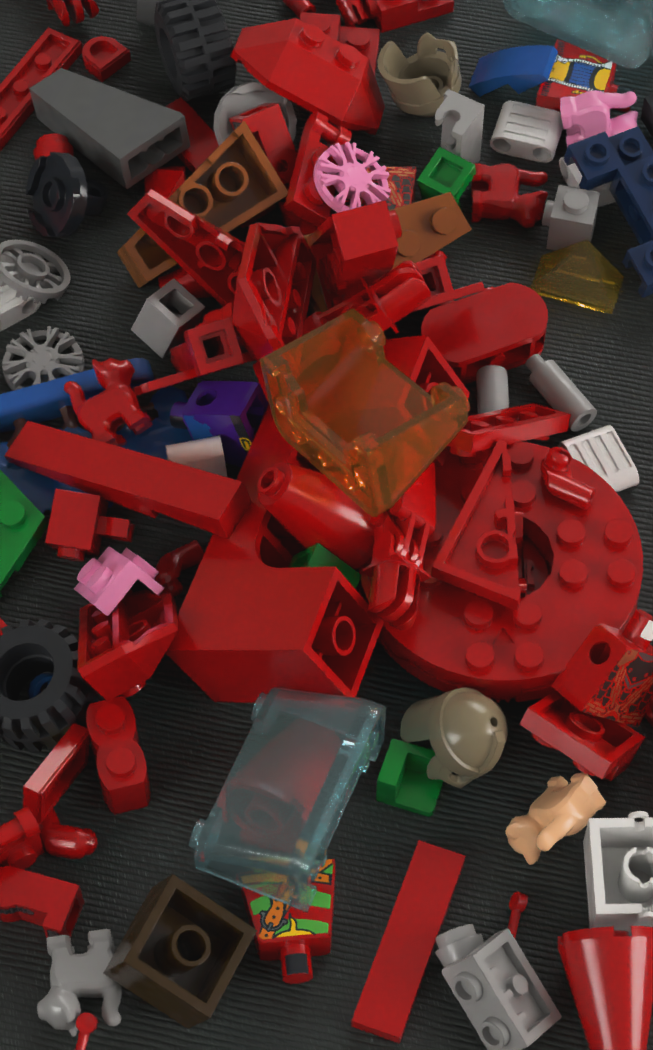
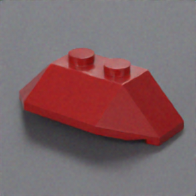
[230,18,385,135]
[231,223,317,375]
[77,588,179,701]

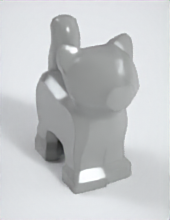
[37,929,122,1037]

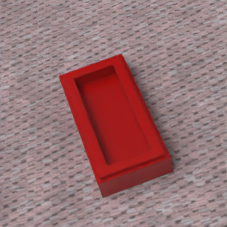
[23,723,89,825]

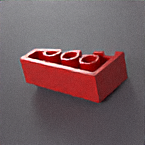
[307,200,402,310]

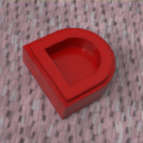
[82,36,131,82]

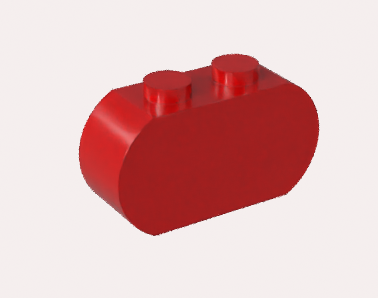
[421,282,548,385]

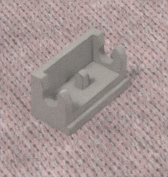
[435,89,485,163]

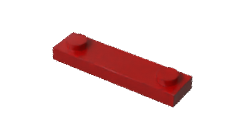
[432,403,571,457]

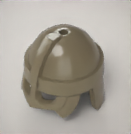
[377,32,462,118]
[400,687,508,788]

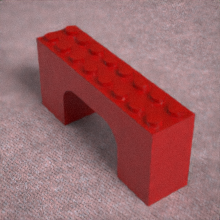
[166,335,470,705]

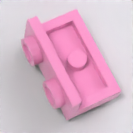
[74,546,164,616]

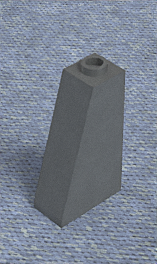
[29,68,191,189]

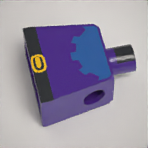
[170,381,268,467]

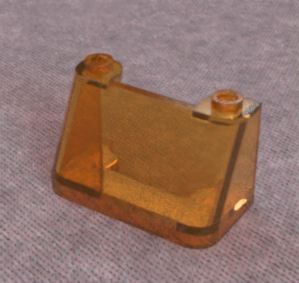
[259,308,470,517]

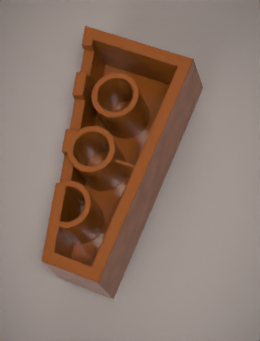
[117,121,288,288]
[304,192,472,314]

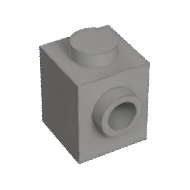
[542,185,601,257]
[131,279,206,358]

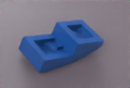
[469,45,558,97]

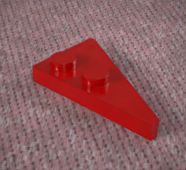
[431,439,521,610]

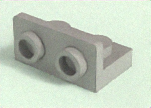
[442,928,562,1050]

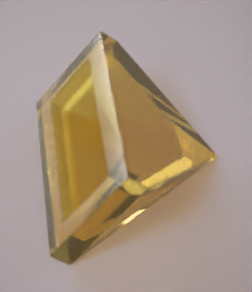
[530,240,624,314]

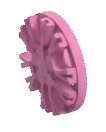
[313,142,391,213]

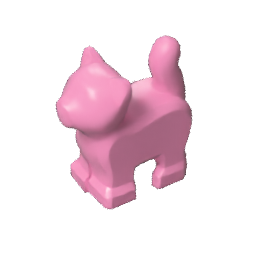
[560,90,638,147]

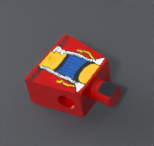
[536,39,635,113]

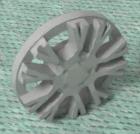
[0,239,71,304]
[2,326,85,391]

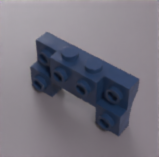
[563,126,653,298]

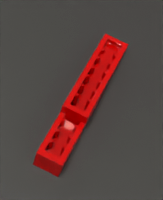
[4,421,251,539]

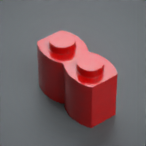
[86,696,151,815]

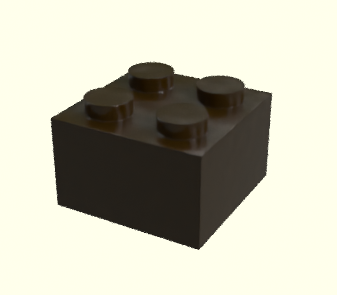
[103,874,257,1029]

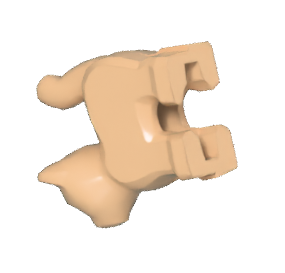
[505,772,606,865]

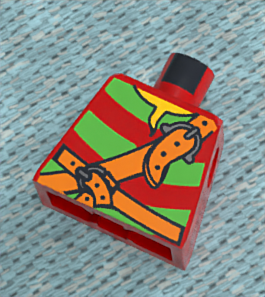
[239,859,336,984]

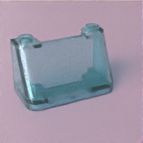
[189,687,386,912]

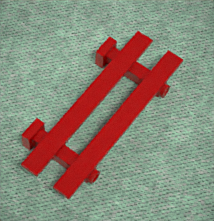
[132,254,485,396]

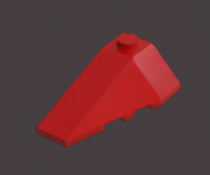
[127,189,245,307]

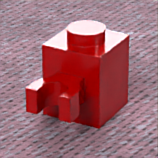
[45,488,135,562]

